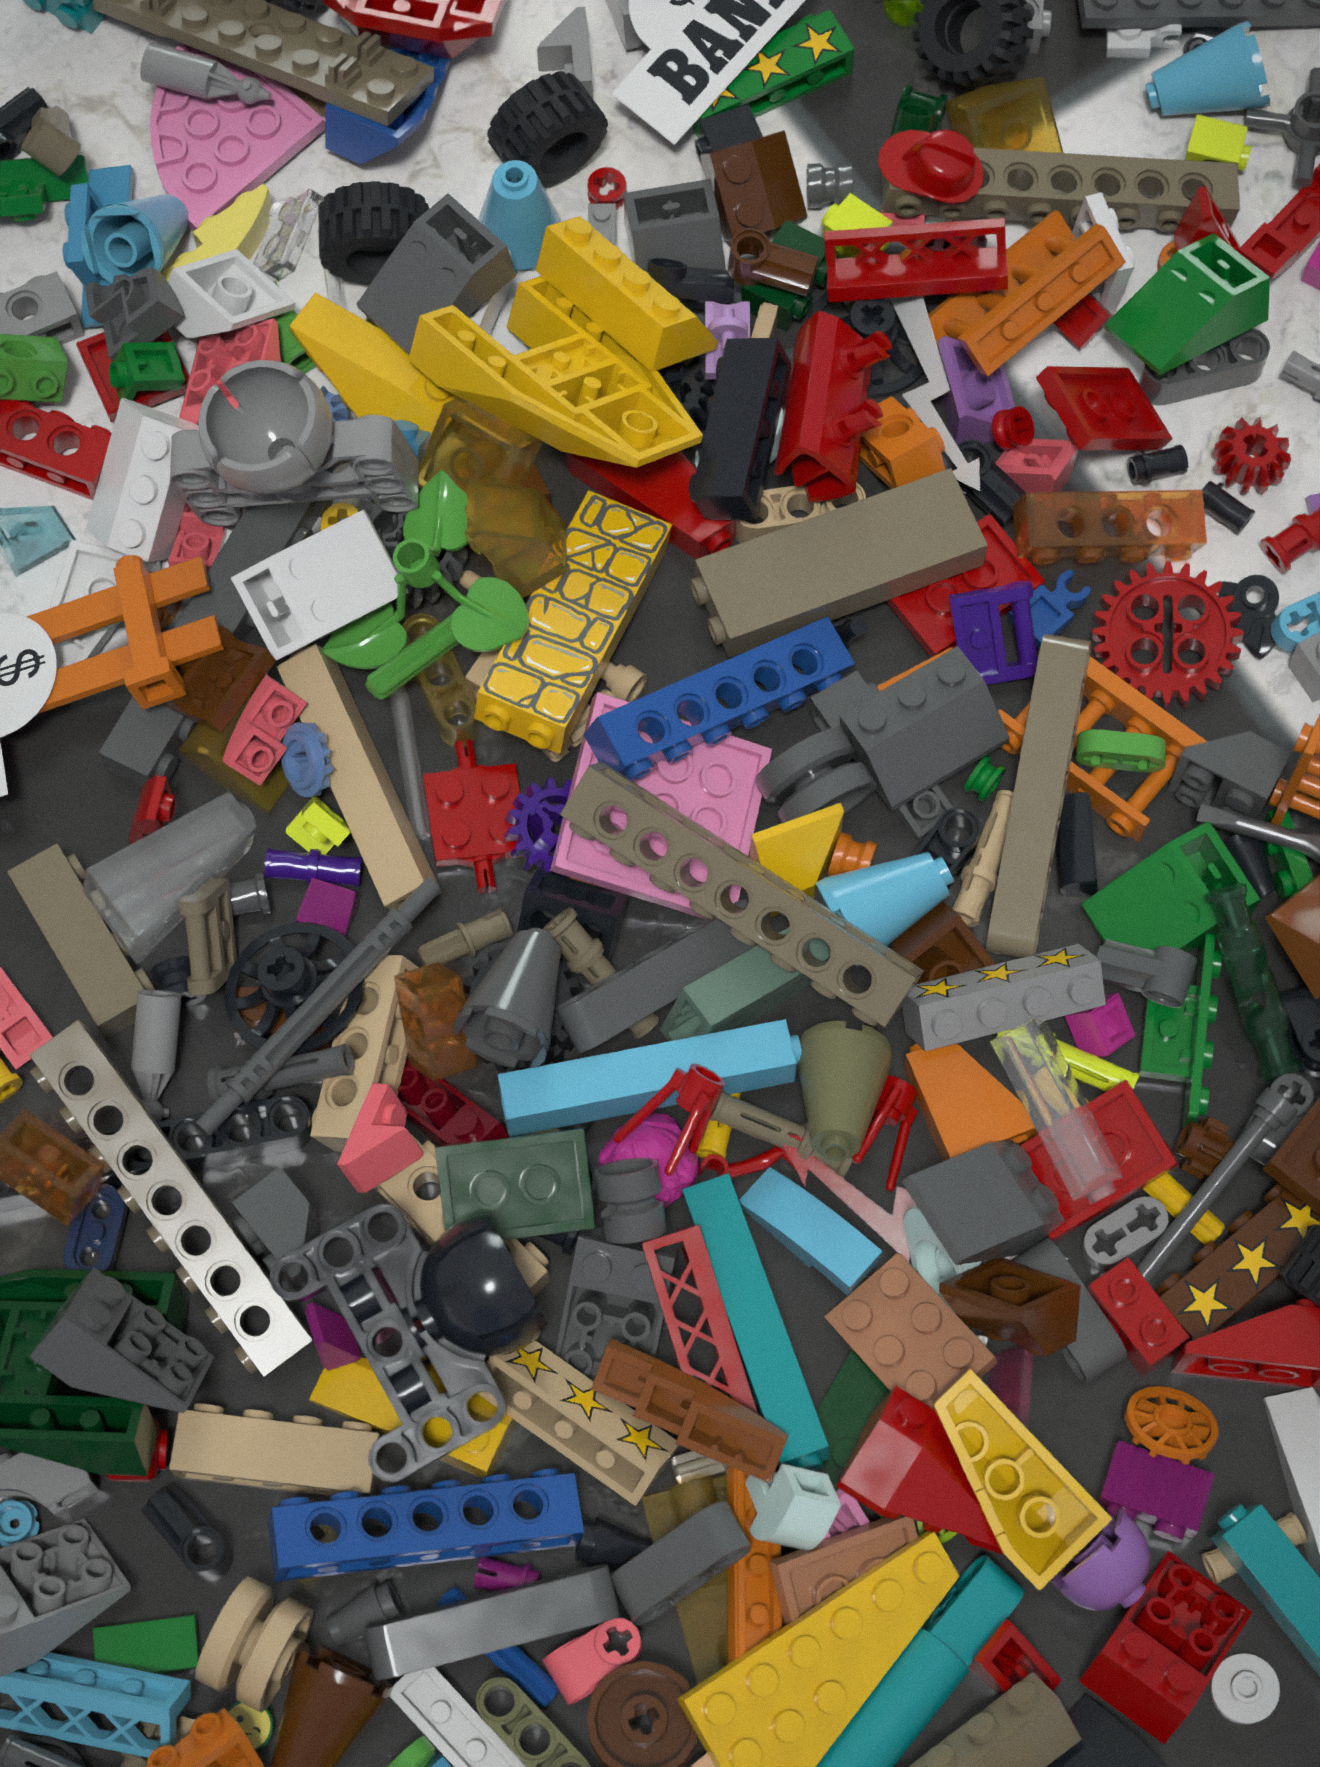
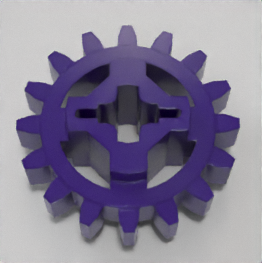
[504,777,572,877]

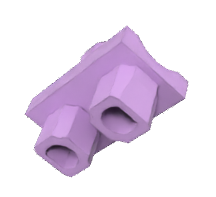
[705,301,750,383]

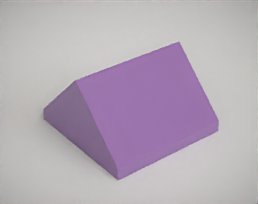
[937,336,1015,444]

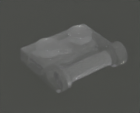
[253,188,324,283]

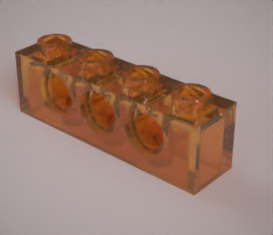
[1013,490,1207,564]

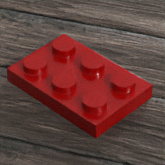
[1036,366,1173,450]
[886,514,1045,657]
[1020,1080,1180,1242]

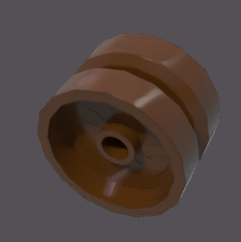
[586,1661,699,1767]

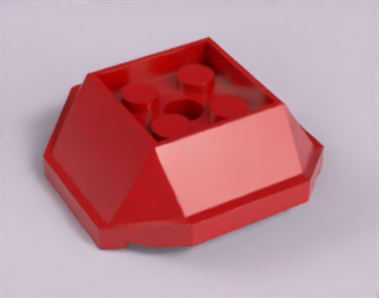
[324,0,506,59]

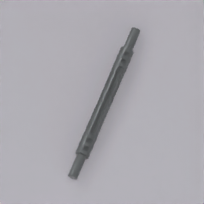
[195,877,441,1137]

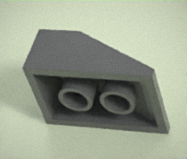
[902,1140,1065,1265]

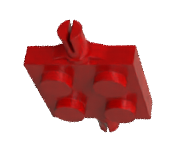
[422,739,525,894]

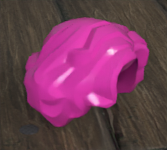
[598,1113,699,1208]

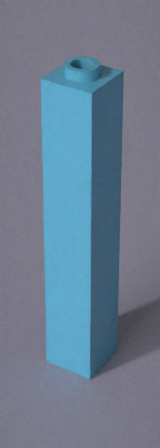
[498,1019,802,1137]

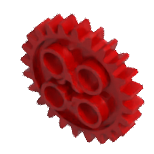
[1092,561,1244,710]

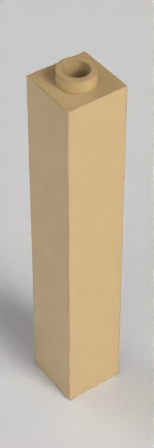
[276,644,442,910]

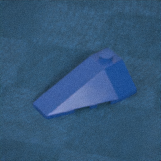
[325,47,452,165]

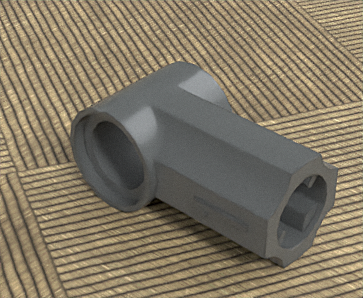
[1096,939,1198,1008]

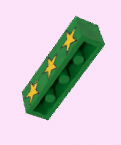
[691,10,855,139]

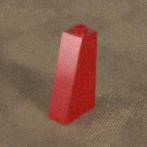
[566,451,736,560]

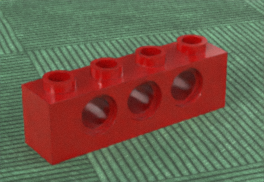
[0,399,112,500]

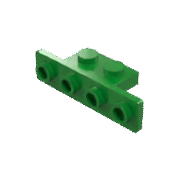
[0,152,89,222]
[1138,933,1222,1128]

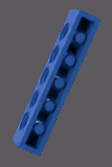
[583,616,855,781]
[267,1469,584,1582]

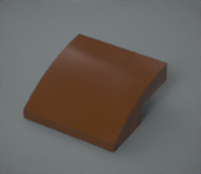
[161,619,276,733]

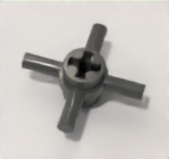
[1244,67,1320,187]

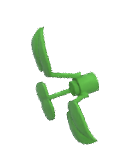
[322,470,529,669]

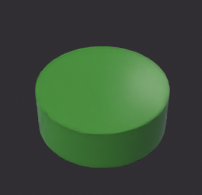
[388,1735,437,1767]

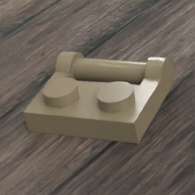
[178,878,237,996]

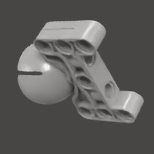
[170,360,419,526]

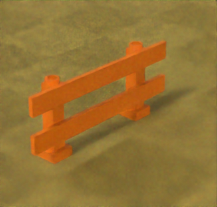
[27,555,224,714]

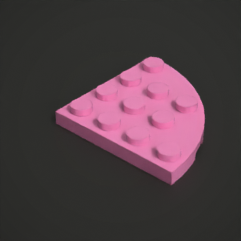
[150,43,325,231]

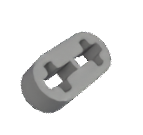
[1081,1196,1168,1270]

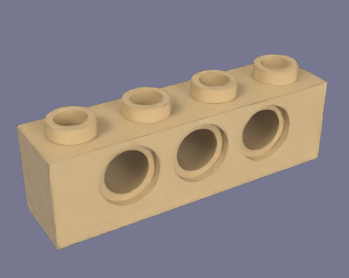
[310,955,426,1152]
[374,1134,550,1297]

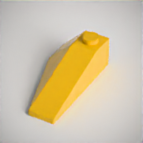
[309,1357,517,1479]
[933,1369,1112,1591]

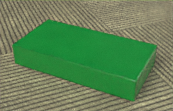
[93,1615,200,1674]

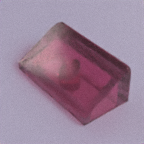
[988,1348,1034,1429]

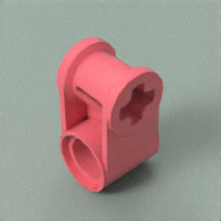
[542,1618,642,1706]

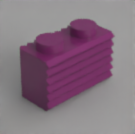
[1096,1441,1215,1542]

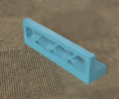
[0,1652,191,1758]

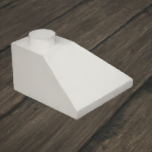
[168,249,296,339]

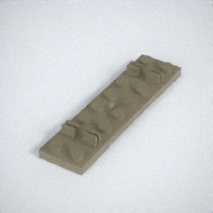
[93,0,434,126]

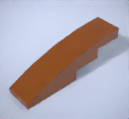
[591,1339,789,1483]

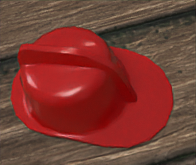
[878,129,984,204]

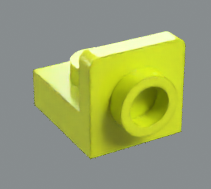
[286,796,350,855]

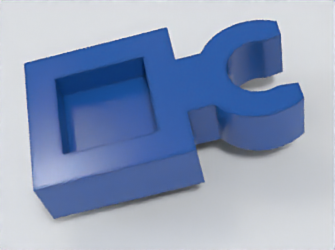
[1008,569,1091,650]

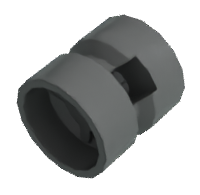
[594,1158,668,1244]

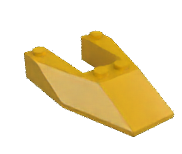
[408,276,703,468]

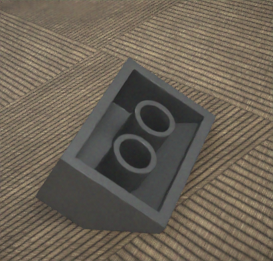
[839,646,1010,811]

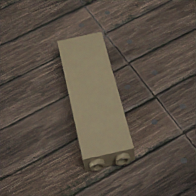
[689,468,988,658]

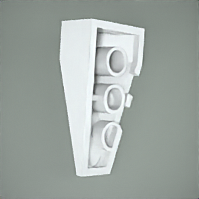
[1263,1387,1320,1577]

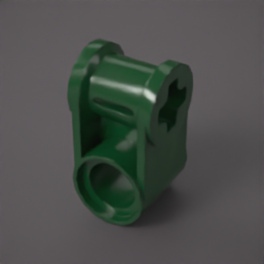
[890,83,948,137]

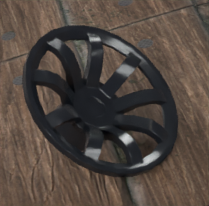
[806,291,930,397]
[224,922,365,1055]

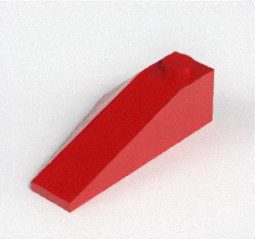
[836,1386,1004,1555]

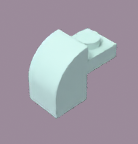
[745,1464,841,1550]

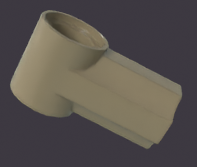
[21,106,81,176]

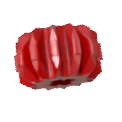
[1213,416,1291,496]

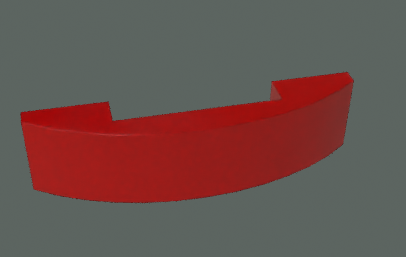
[1238,163,1320,279]

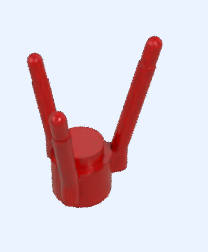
[613,1063,725,1176]
[852,1075,918,1192]

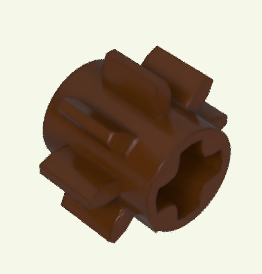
[1174,1116,1235,1179]

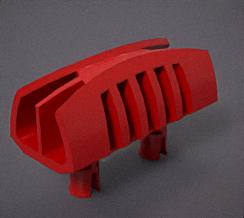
[775,311,892,502]

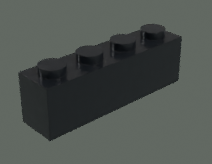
[689,338,791,520]

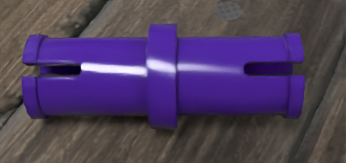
[264,848,362,887]

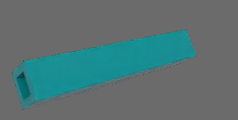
[682,1173,830,1471]
[1210,1503,1320,1677]

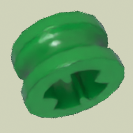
[963,756,1007,803]

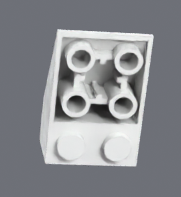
[231,509,408,661]

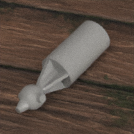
[140,43,272,104]
[131,990,182,1122]

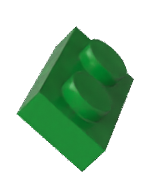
[1263,809,1313,900]

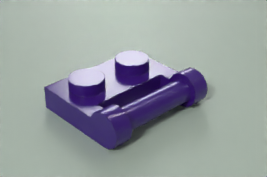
[949,581,1038,685]

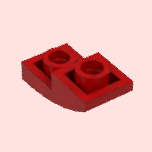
[128,775,177,850]

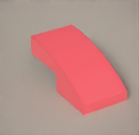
[0,967,53,1070]

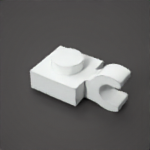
[1106,24,1182,58]

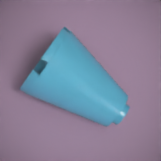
[1145,21,1270,116]
[478,160,561,274]
[81,194,189,286]
[816,852,954,966]

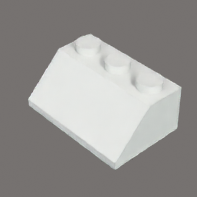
[86,398,198,562]

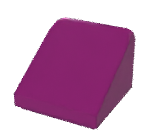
[305,1303,361,1371]

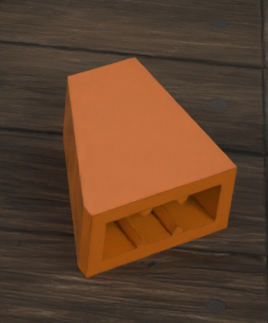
[903,1043,1041,1162]

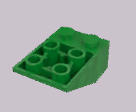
[1105,233,1270,375]
[1080,821,1260,952]

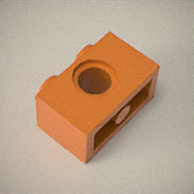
[858,396,946,489]

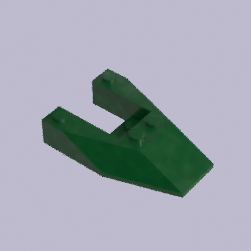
[0,1269,188,1476]

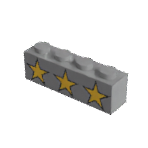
[902,944,1106,1051]

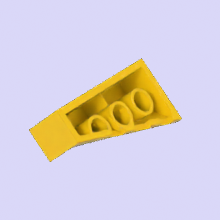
[535,216,718,372]

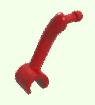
[698,1146,797,1178]

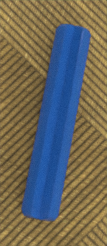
[437,1587,560,1709]

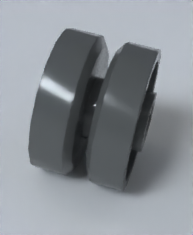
[755,727,877,824]

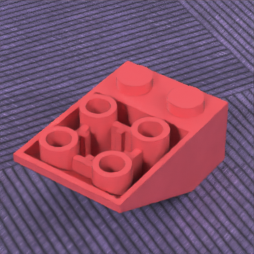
[179,318,281,425]

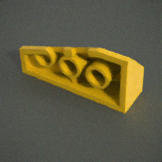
[288,292,458,441]

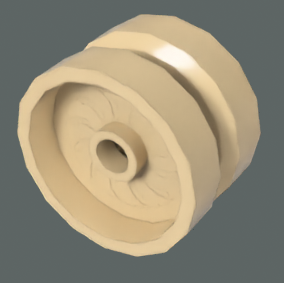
[195,1576,314,1713]

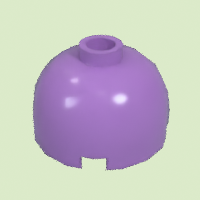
[1050,1509,1151,1611]

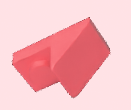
[337,1083,423,1193]

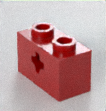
[1087,1257,1190,1378]

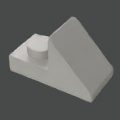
[537,7,593,98]

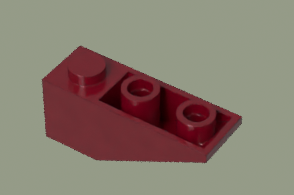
[397,1056,510,1146]

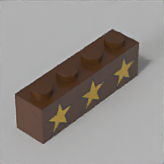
[1155,1183,1320,1343]

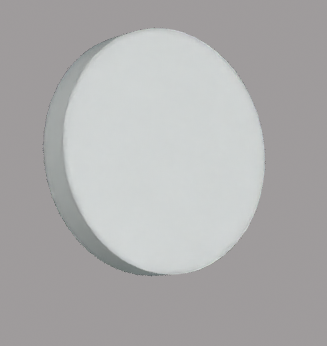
[1210,1654,1280,1724]

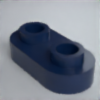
[63,1183,128,1271]

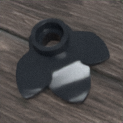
[1218,575,1280,660]

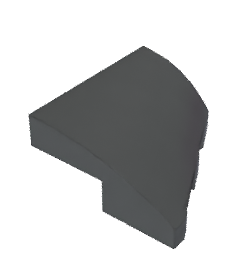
[85,267,184,361]

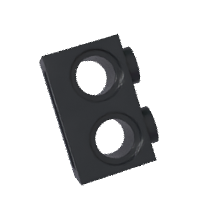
[517,869,628,961]

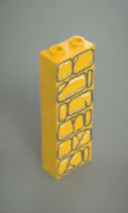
[474,490,672,754]

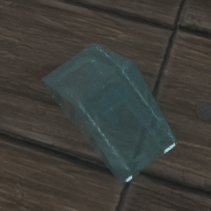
[0,506,76,577]

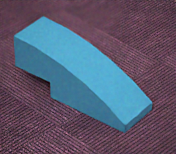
[739,1167,883,1296]

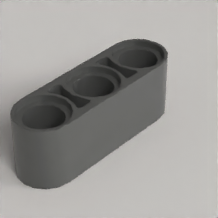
[1139,328,1270,406]
[1010,1238,1128,1384]
[611,1501,752,1626]

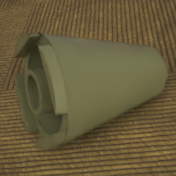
[797,1020,893,1161]

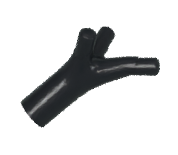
[834,618,867,652]

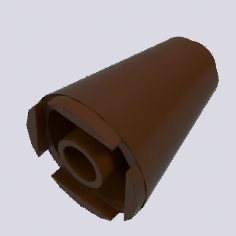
[270,1642,394,1767]

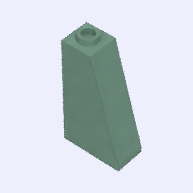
[660,927,831,1042]

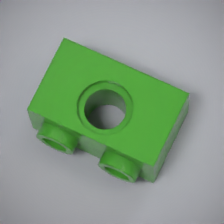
[0,334,68,402]

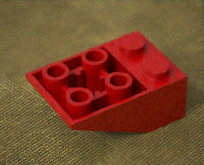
[1079,1551,1253,1744]

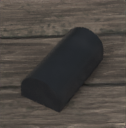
[1056,792,1098,897]

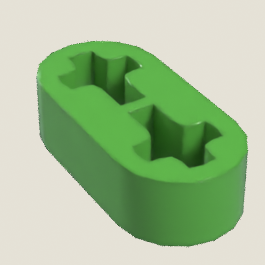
[1076,729,1167,772]

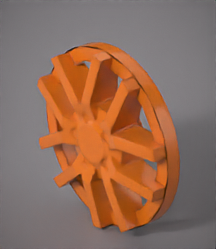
[1124,1386,1219,1465]

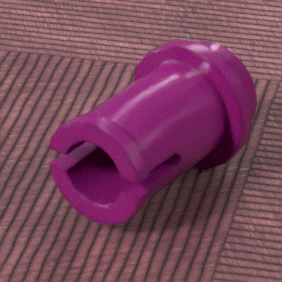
[474,1557,541,1592]

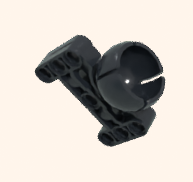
[270,1204,549,1482]

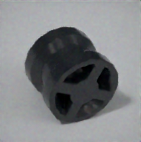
[151,956,206,1009]

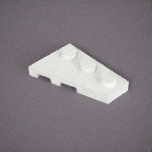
[49,540,161,669]

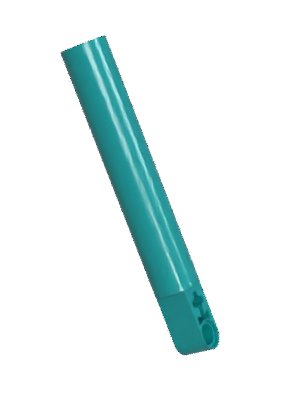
[816,1555,1025,1767]

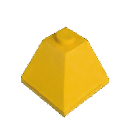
[750,803,844,917]

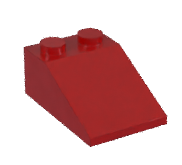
[1171,1299,1320,1390]

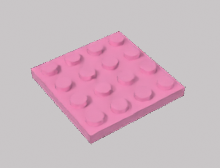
[550,692,772,919]

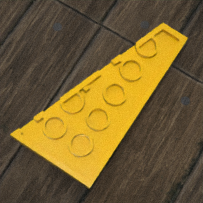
[677,1531,959,1767]

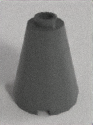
[453,928,561,1068]

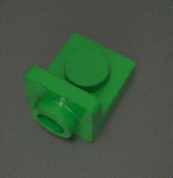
[109,342,185,401]

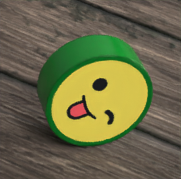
[227,1702,275,1753]

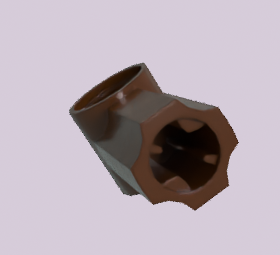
[728,228,819,297]

